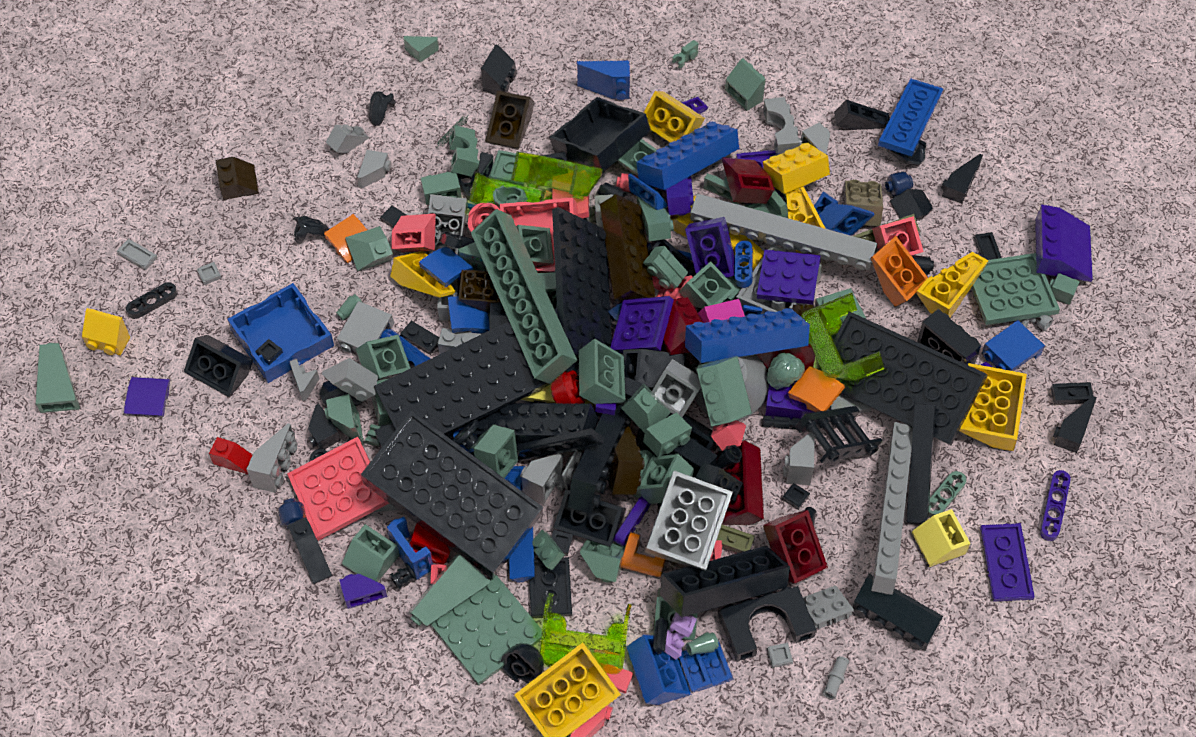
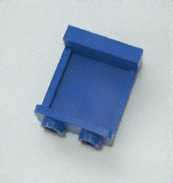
[982,320,1045,371]
[387,517,433,580]

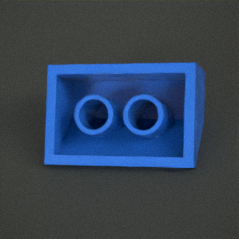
[626,634,691,705]

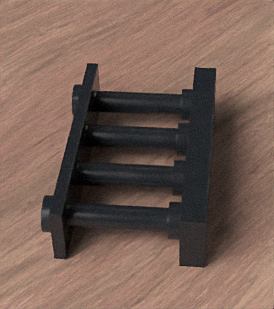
[795,406,883,463]

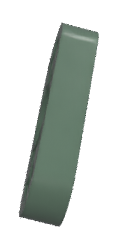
[929,471,967,518]

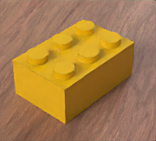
[643,91,705,142]
[763,143,830,194]

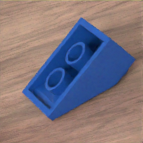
[577,61,630,100]

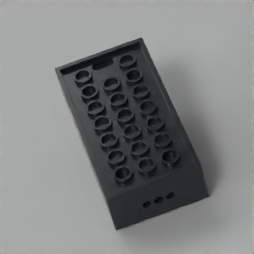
[360,410,543,579]

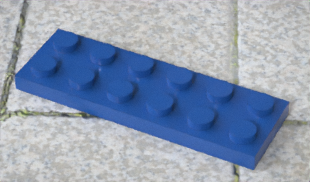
[878,78,944,157]

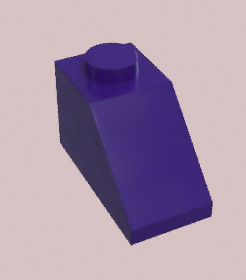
[339,574,387,609]

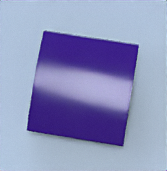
[124,377,170,417]

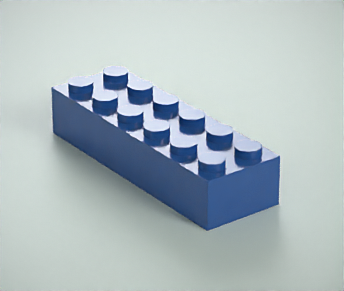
[636,122,740,190]
[685,308,810,363]

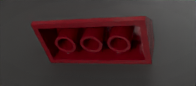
[715,440,764,525]

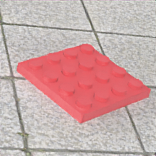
[287,437,389,541]

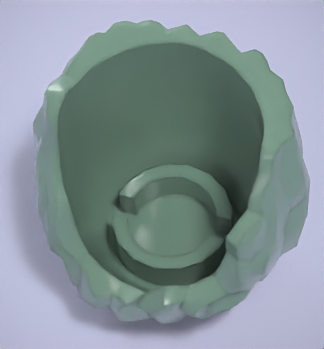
[493,185,527,208]
[766,353,805,389]

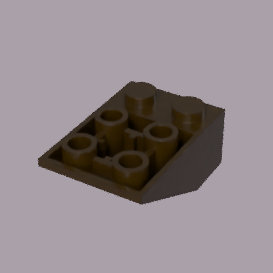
[459,270,501,314]
[608,427,645,495]

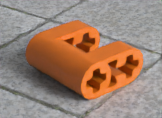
[621,532,666,578]

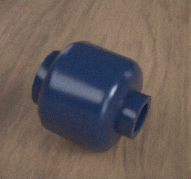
[885,171,913,197]
[278,498,306,530]

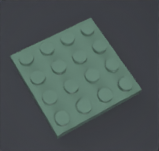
[971,253,1060,325]
[430,575,546,686]

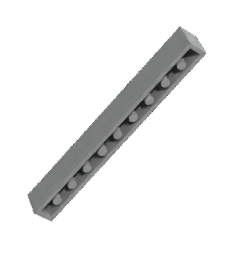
[690,194,877,270]
[871,422,913,595]

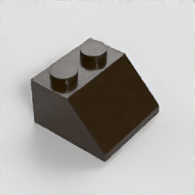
[215,157,259,200]

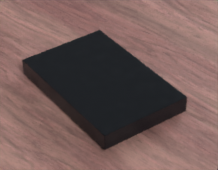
[529,557,572,619]

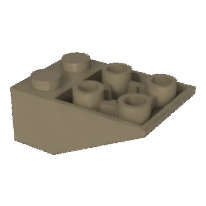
[844,179,883,226]

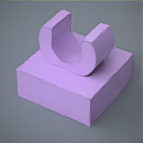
[670,612,697,638]
[665,629,685,659]

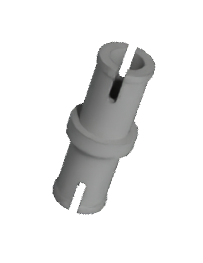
[823,656,849,699]

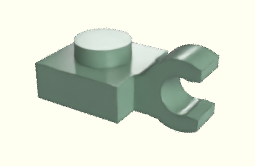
[672,40,699,68]

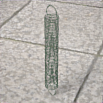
[436,115,469,148]

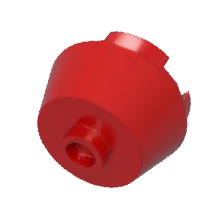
[551,370,586,404]

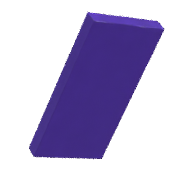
[980,523,1035,602]

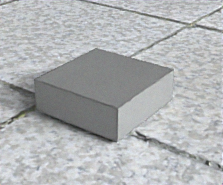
[197,262,222,285]
[767,643,793,668]

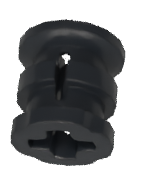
[390,563,417,590]

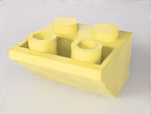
[912,509,970,567]

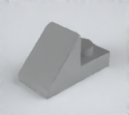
[290,359,320,401]

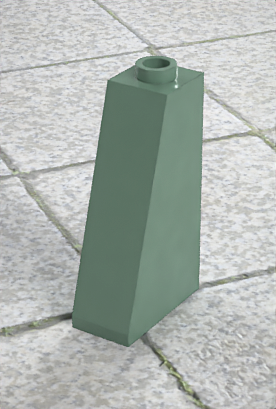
[36,343,80,413]
[409,554,491,626]

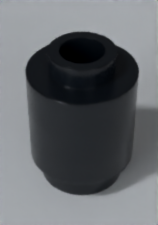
[597,182,626,198]
[912,255,934,275]

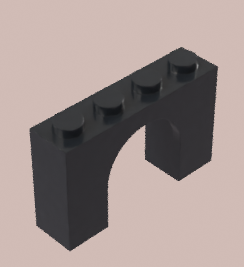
[719,586,816,662]

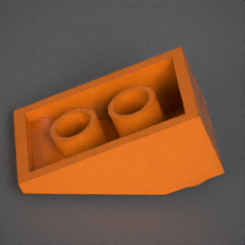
[871,236,928,307]

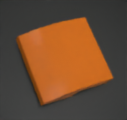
[324,214,367,264]
[788,366,845,412]

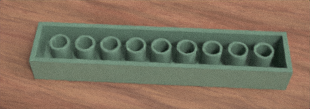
[471,209,577,384]

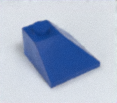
[819,204,875,236]

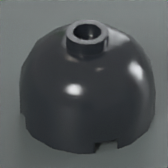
[501,643,544,684]

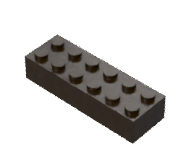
[600,194,655,303]

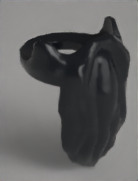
[368,91,396,126]
[293,215,329,242]

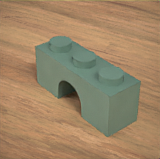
[449,125,480,177]

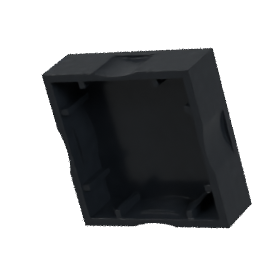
[549,97,651,172]

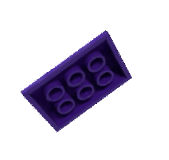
[1035,204,1093,282]

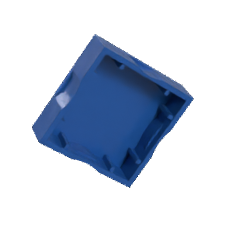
[227,283,334,383]

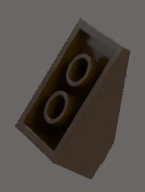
[485,91,535,148]

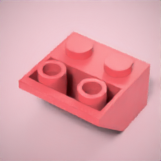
[392,214,435,252]

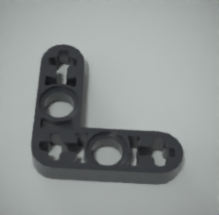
[439,231,475,249]

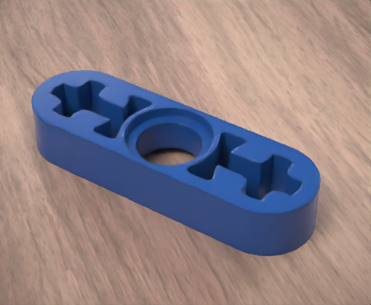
[735,241,753,288]

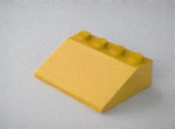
[959,363,1027,451]
[514,642,621,737]

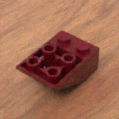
[721,157,774,204]

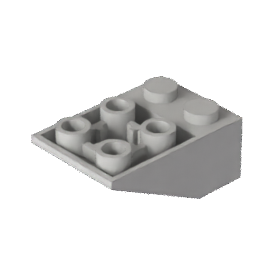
[428,194,468,250]
[247,423,298,493]

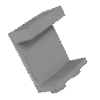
[337,301,395,355]

